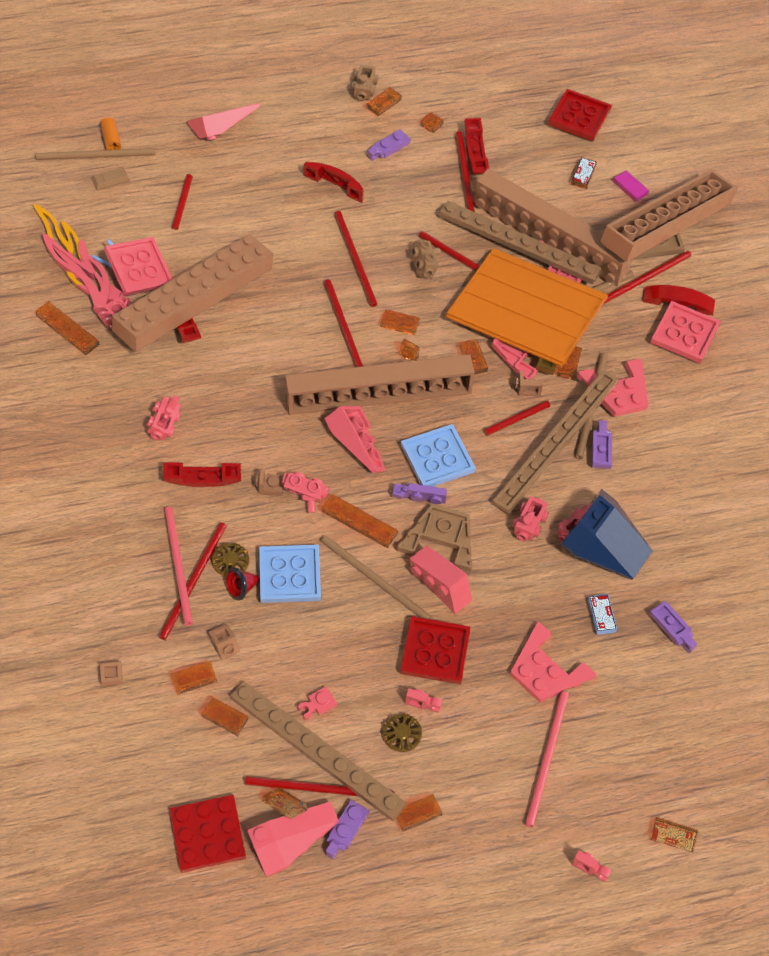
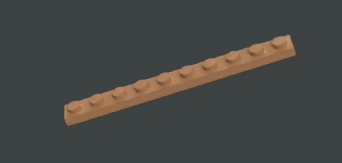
[439,201,601,284]
[493,370,619,514]
[230,681,407,822]

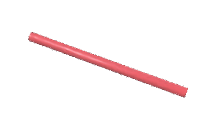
[165,507,193,626]
[525,691,569,828]

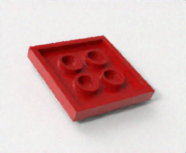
[548,89,612,141]
[400,616,471,685]
[170,795,246,873]

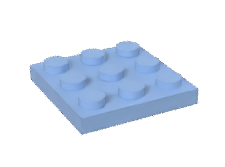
[401,424,476,487]
[259,545,321,603]

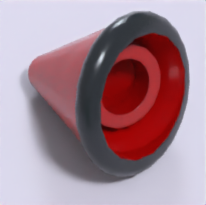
[225,567,260,601]

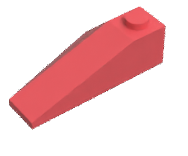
[187,103,260,140]
[324,406,385,473]
[247,801,339,877]

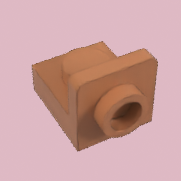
[515,371,543,396]
[256,468,284,496]
[209,624,240,660]

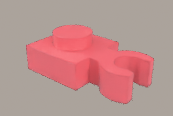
[298,687,337,720]
[405,688,442,712]
[572,851,612,882]

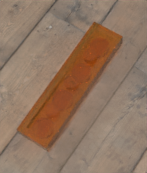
[35,301,99,355]
[322,494,398,548]

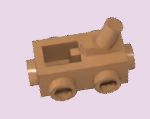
[351,65,378,101]
[411,240,441,278]

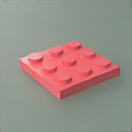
[104,237,173,296]
[650,301,721,364]

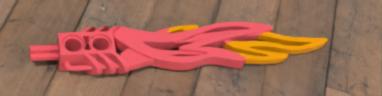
[33,204,133,329]

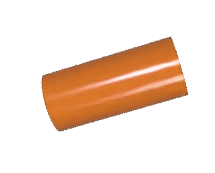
[100,117,121,150]

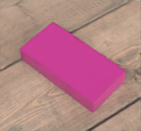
[613,170,649,202]

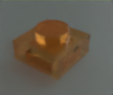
[420,112,444,133]
[400,339,420,361]

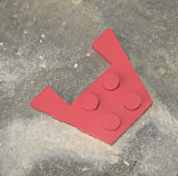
[491,339,538,379]
[577,359,649,417]
[510,622,597,703]

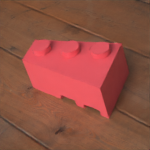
[410,545,472,614]

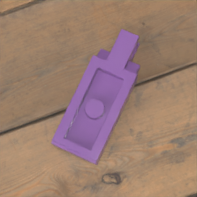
[368,129,411,161]
[592,420,612,469]
[393,483,447,504]
[649,601,697,653]
[326,800,370,859]

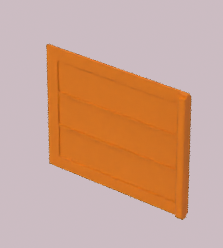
[445,248,608,368]

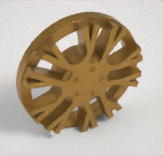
[212,542,249,577]
[383,713,422,752]

